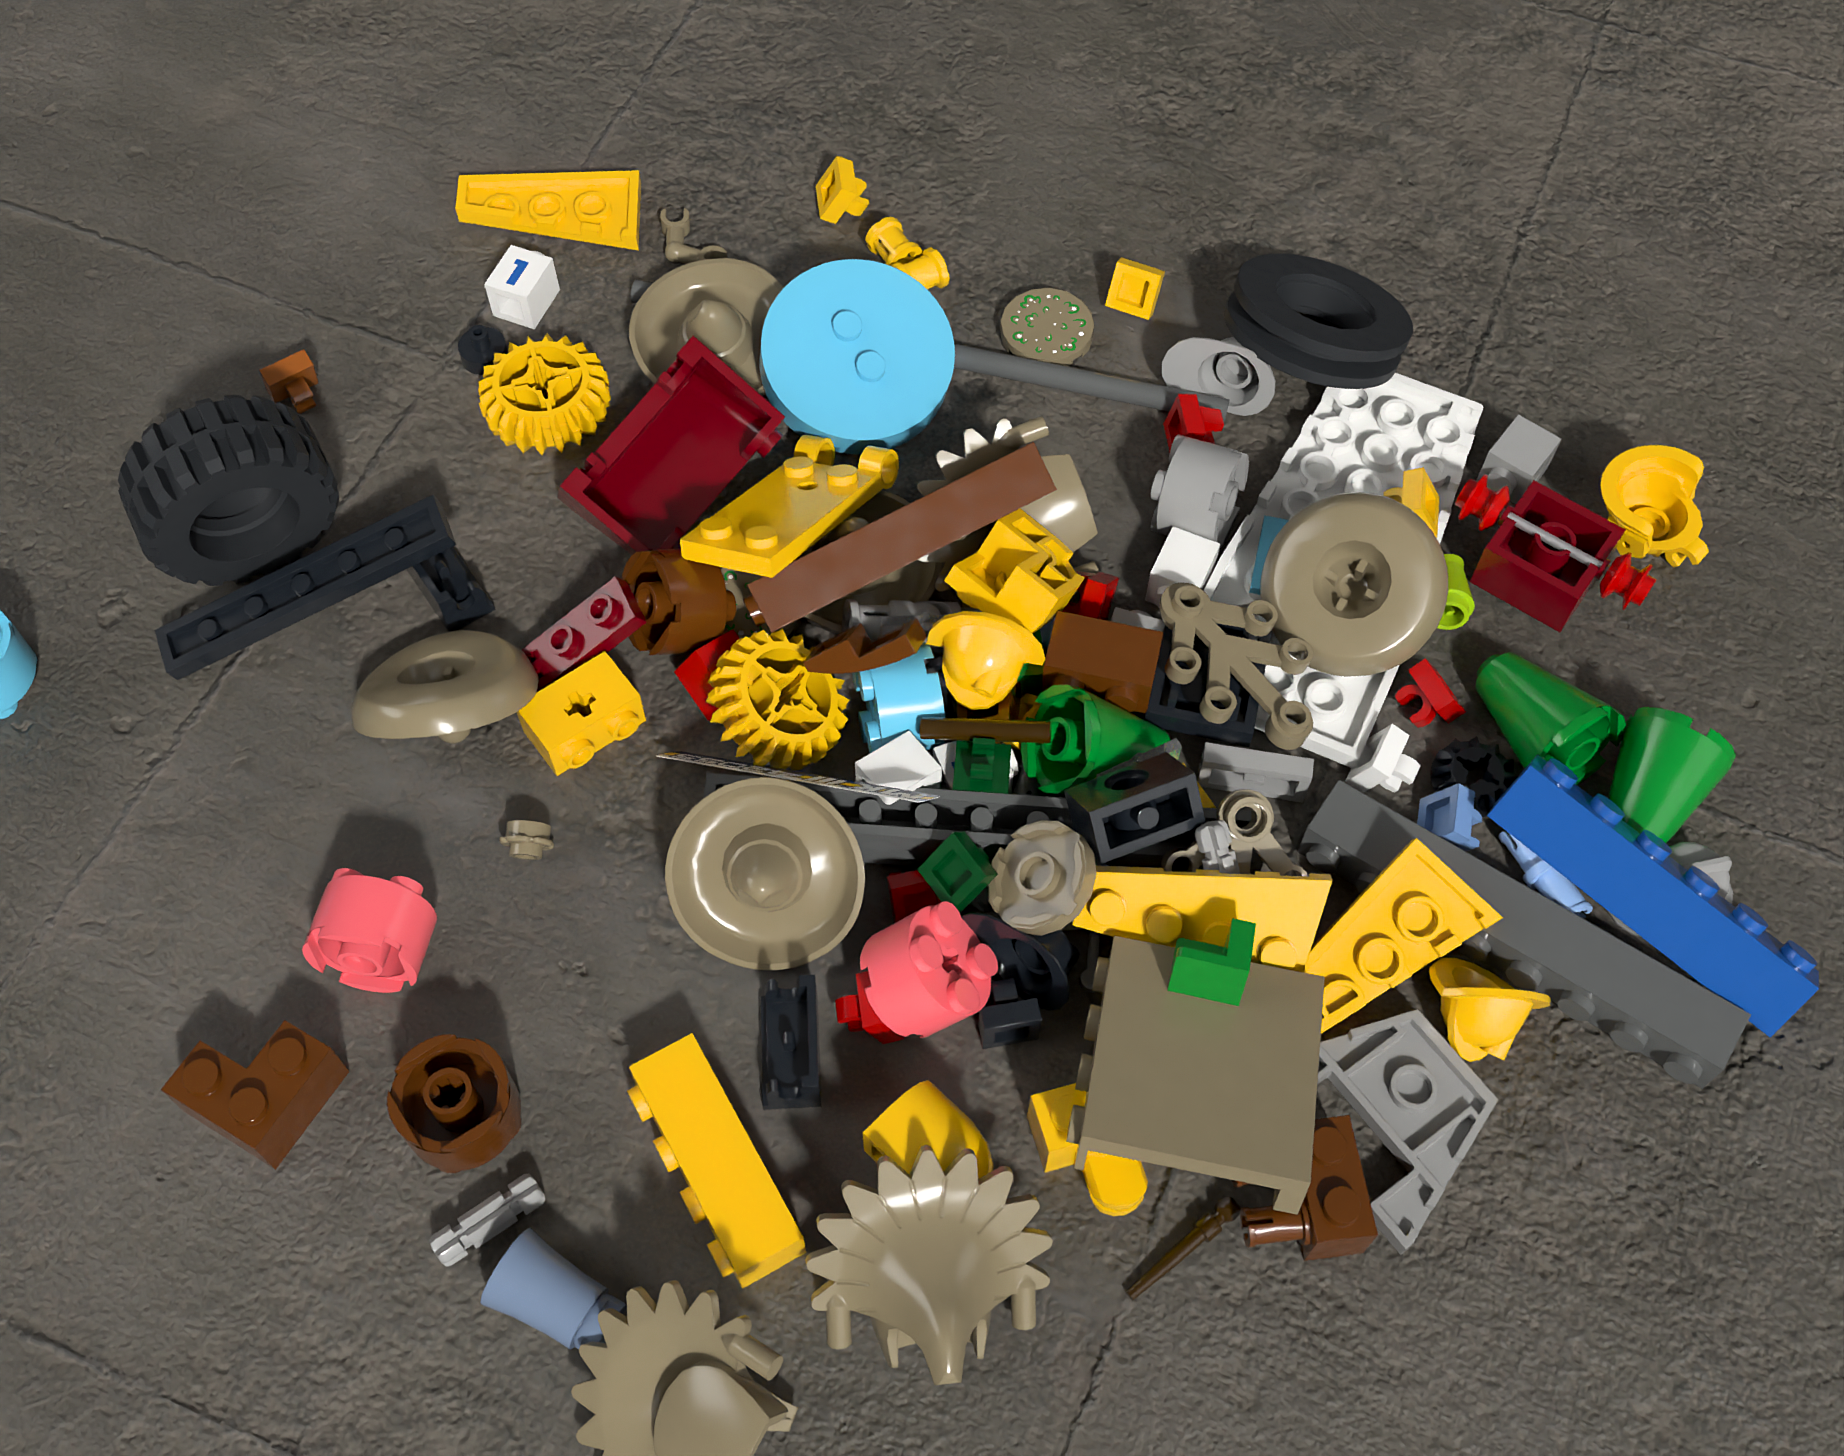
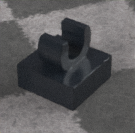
[978,978,1042,1049]

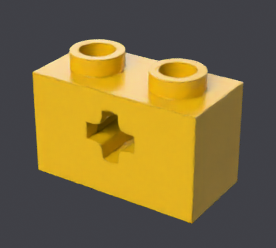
[517,651,646,776]

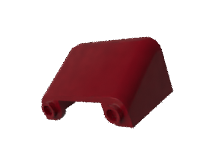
[557,336,785,555]

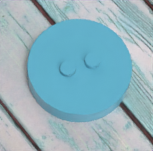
[759,259,955,454]

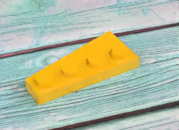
[455,170,641,251]
[1304,838,1503,1034]
[1072,866,1332,972]

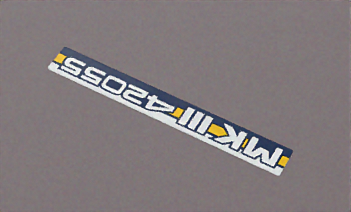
[656,751,940,802]

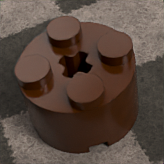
[622,548,736,655]
[387,1034,522,1173]

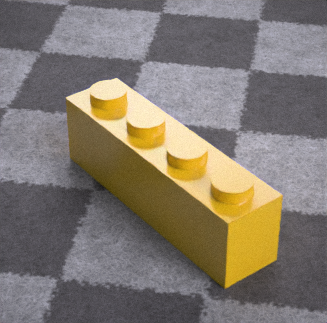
[627,1033,807,1289]

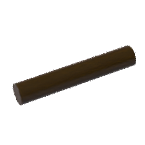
[920,717,1052,743]

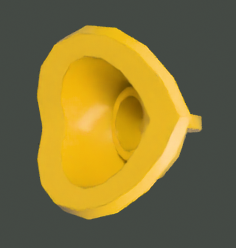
[926,611,1045,710]
[1429,958,1551,1062]

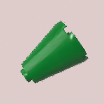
[1475,652,1626,785]
[1021,685,1173,795]
[1608,707,1736,844]

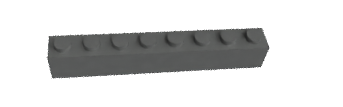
[1298,780,1751,1089]

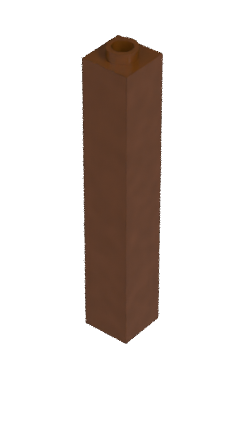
[743,442,1057,633]

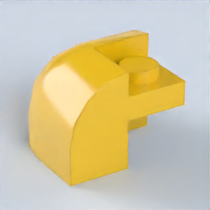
[944,508,1085,634]
[863,1080,994,1179]

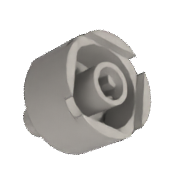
[1151,434,1249,548]

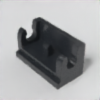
[406,547,495,632]
[761,974,822,1110]

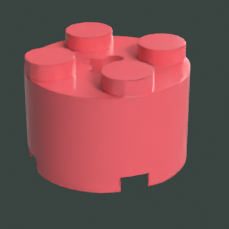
[302,868,437,993]
[860,901,998,1038]

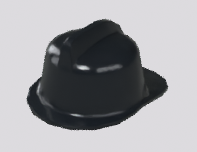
[961,912,1080,1011]

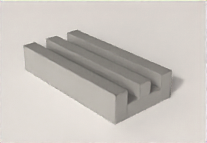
[1197,742,1314,803]

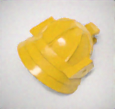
[1601,445,1709,567]

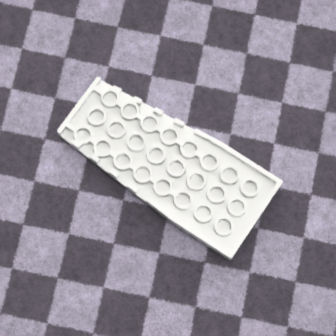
[1204,373,1483,768]

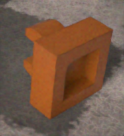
[259,349,318,414]

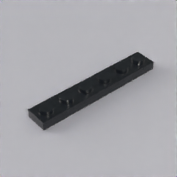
[154,495,457,680]

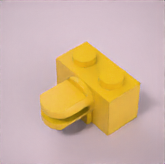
[1027,1083,1148,1216]

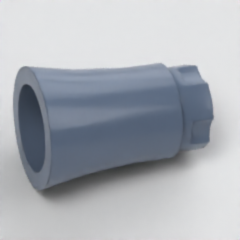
[480,1228,627,1350]

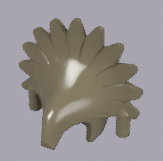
[917,416,1099,607]
[805,1145,1053,1385]
[571,1280,798,1456]

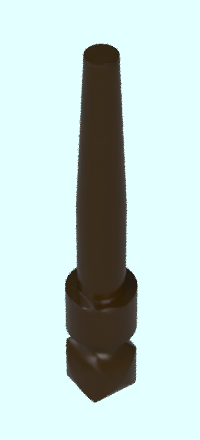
[1126,1197,1241,1301]

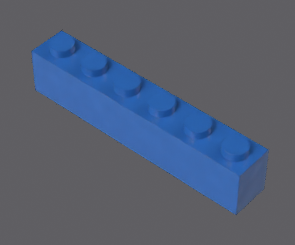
[1487,755,1819,1038]

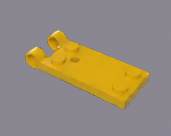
[680,434,899,578]

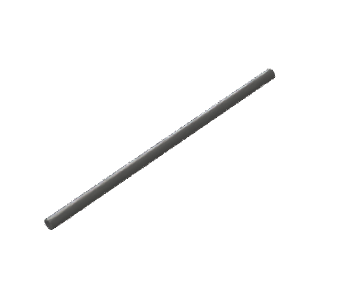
[631,279,1230,423]

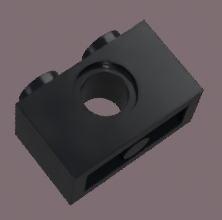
[1064,752,1206,864]

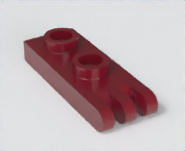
[522,576,647,693]

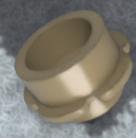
[499,820,554,860]

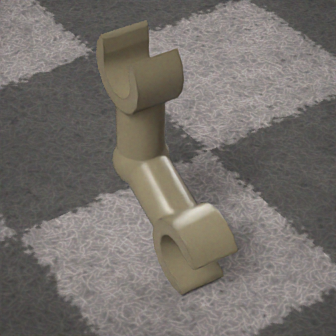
[660,208,727,264]

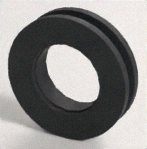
[1224,254,1413,389]

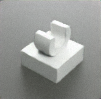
[1345,724,1420,793]

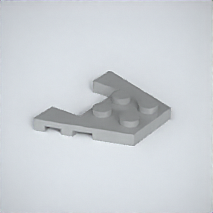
[1317,1009,1498,1255]

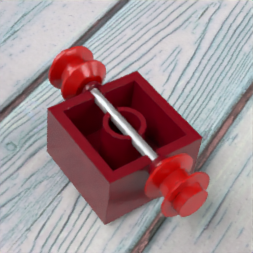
[1455,474,1657,633]

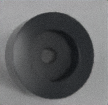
[458,325,508,375]

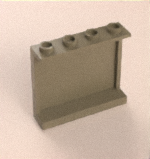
[1066,936,1325,1215]

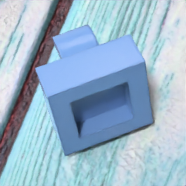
[1417,783,1482,852]

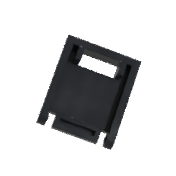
[1145,623,1272,747]

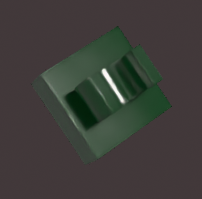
[952,737,1011,794]
[917,831,998,912]

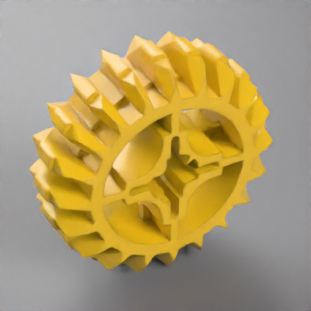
[478,333,611,456]
[706,629,850,771]

